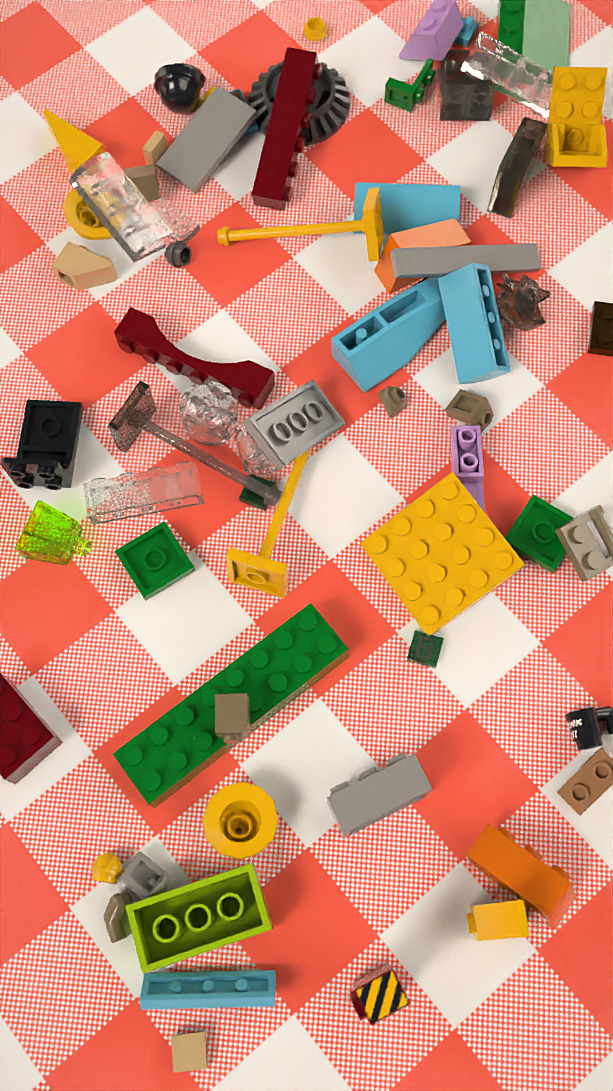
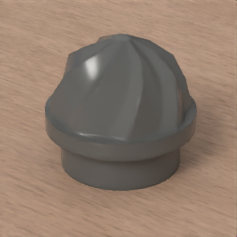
[165,241,192,268]

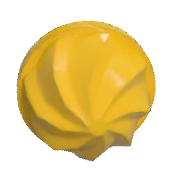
[91,852,122,884]

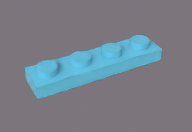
[139,970,276,1010]

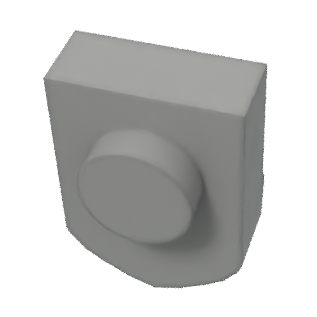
[118,851,169,900]

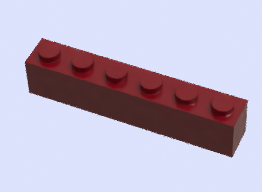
[251,47,322,211]

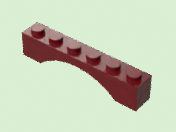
[114,307,275,410]

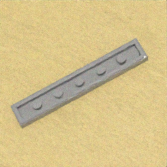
[390,243,541,279]

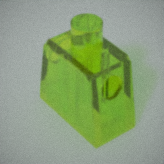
[15,500,92,565]

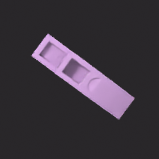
[451,426,485,512]

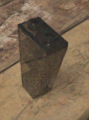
[487,117,548,219]

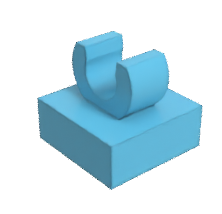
[453,13,478,48]

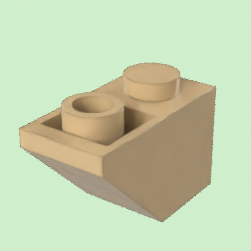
[51,241,118,291]

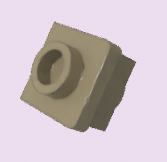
[445,389,494,433]

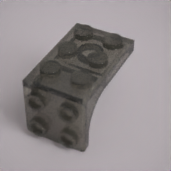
[439,50,496,121]

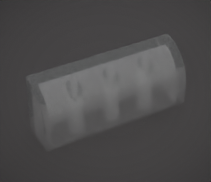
[69,151,173,263]

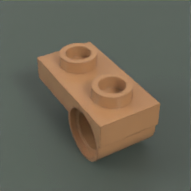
[557,747,613,816]

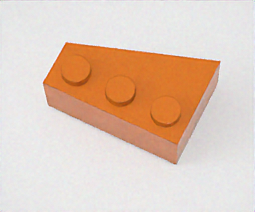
[374,218,471,294]
[466,823,576,930]

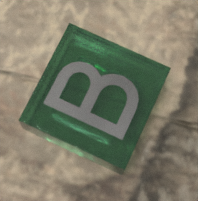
[407,630,444,669]

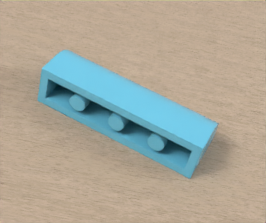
[353,182,460,235]
[438,262,511,384]

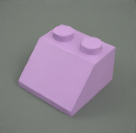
[399,0,464,60]

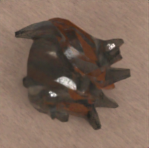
[496,273,550,331]

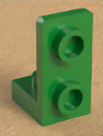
[384,58,435,112]

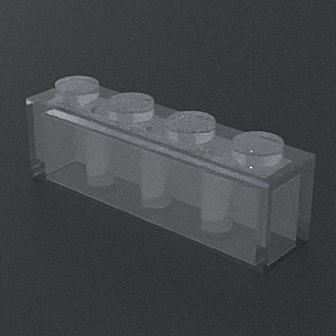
[460,31,553,120]
[83,461,205,525]

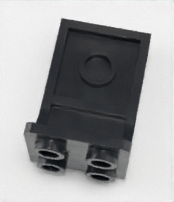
[0,399,84,491]

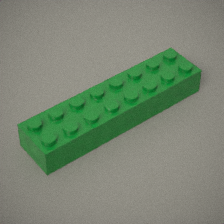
[113,603,349,808]

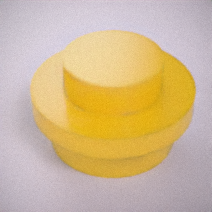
[303,17,327,41]

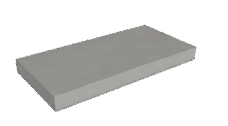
[156,85,258,194]
[242,379,346,471]

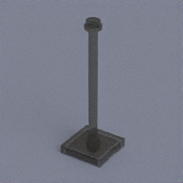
[108,381,282,506]

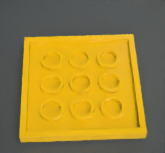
[360,472,526,637]

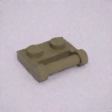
[555,505,613,582]

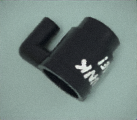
[565,706,613,751]

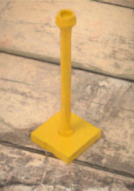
[217,187,385,262]
[226,448,312,598]

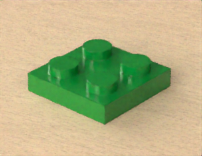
[505,494,574,574]
[115,521,195,601]

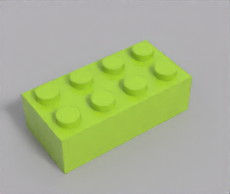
[125,863,274,974]

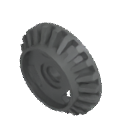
[249,60,350,146]

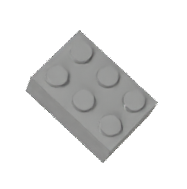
[327,752,433,838]

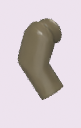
[104,892,133,944]

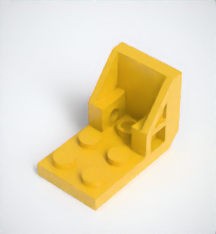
[545,66,608,167]

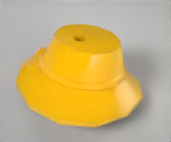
[62,186,125,240]
[202,782,278,860]

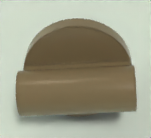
[378,386,406,418]

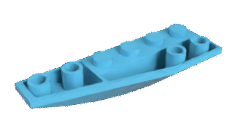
[331,276,446,393]

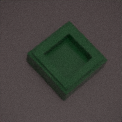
[239,474,277,511]

